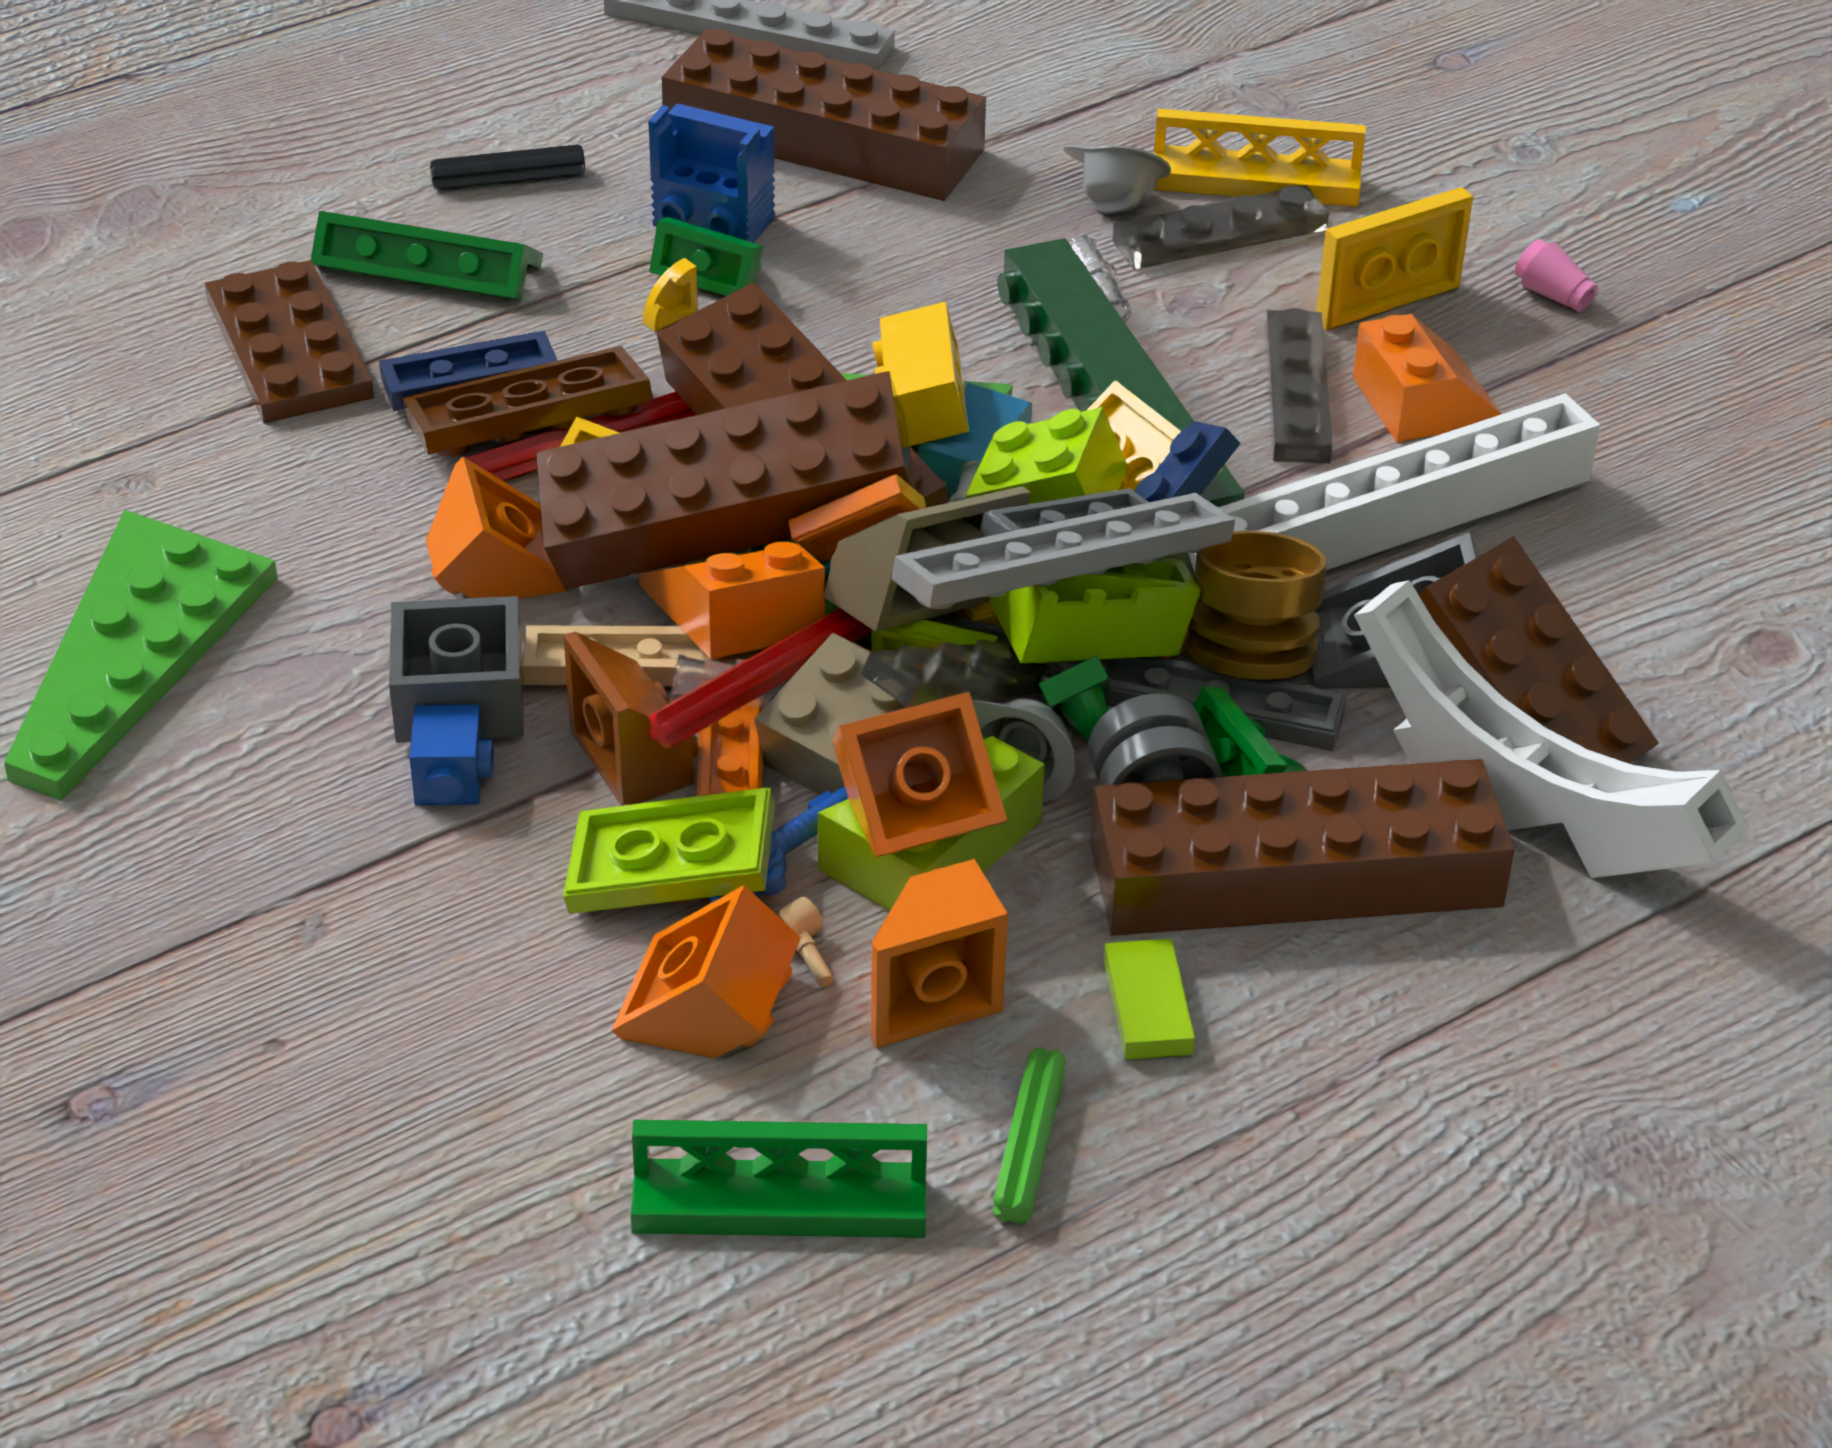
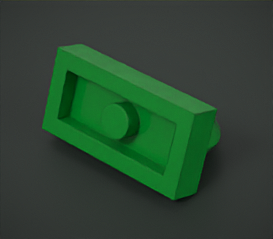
[649,217,763,296]
[1039,655,1109,742]
[1193,686,1308,777]

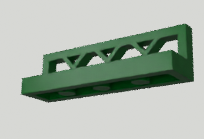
[310,211,543,301]
[630,1119,927,1238]

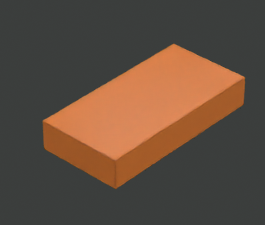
[788,474,926,562]

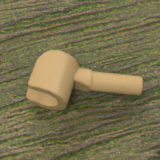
[779,897,834,987]

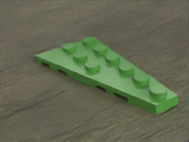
[4,510,278,801]

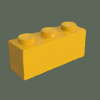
[873,301,969,446]

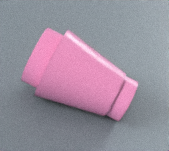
[1515,239,1598,312]

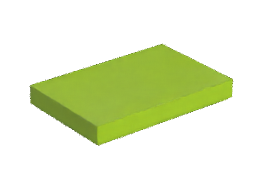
[563,788,776,914]

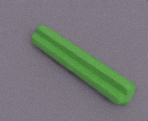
[993,1047,1066,1225]

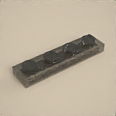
[1113,185,1329,270]
[1265,308,1333,464]
[861,639,1066,708]

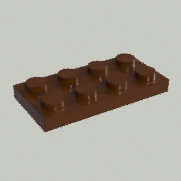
[205,260,374,423]
[402,346,653,456]
[1418,536,1659,764]

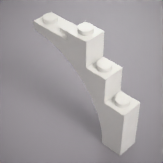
[1354,580,1749,878]

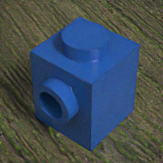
[409,704,494,805]

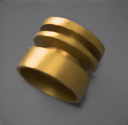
[1188,530,1326,680]

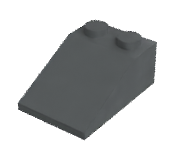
[1312,532,1482,689]

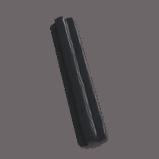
[430,144,586,190]

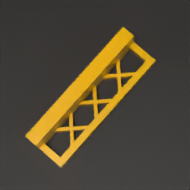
[1154,108,1366,207]

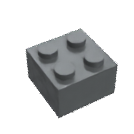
[389,596,524,743]

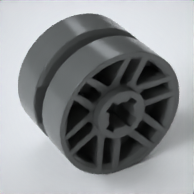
[1088,693,1223,785]

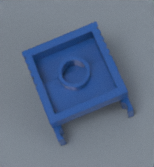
[648,103,775,243]

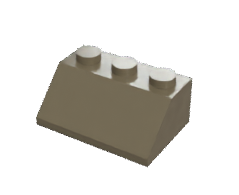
[823,486,1031,632]

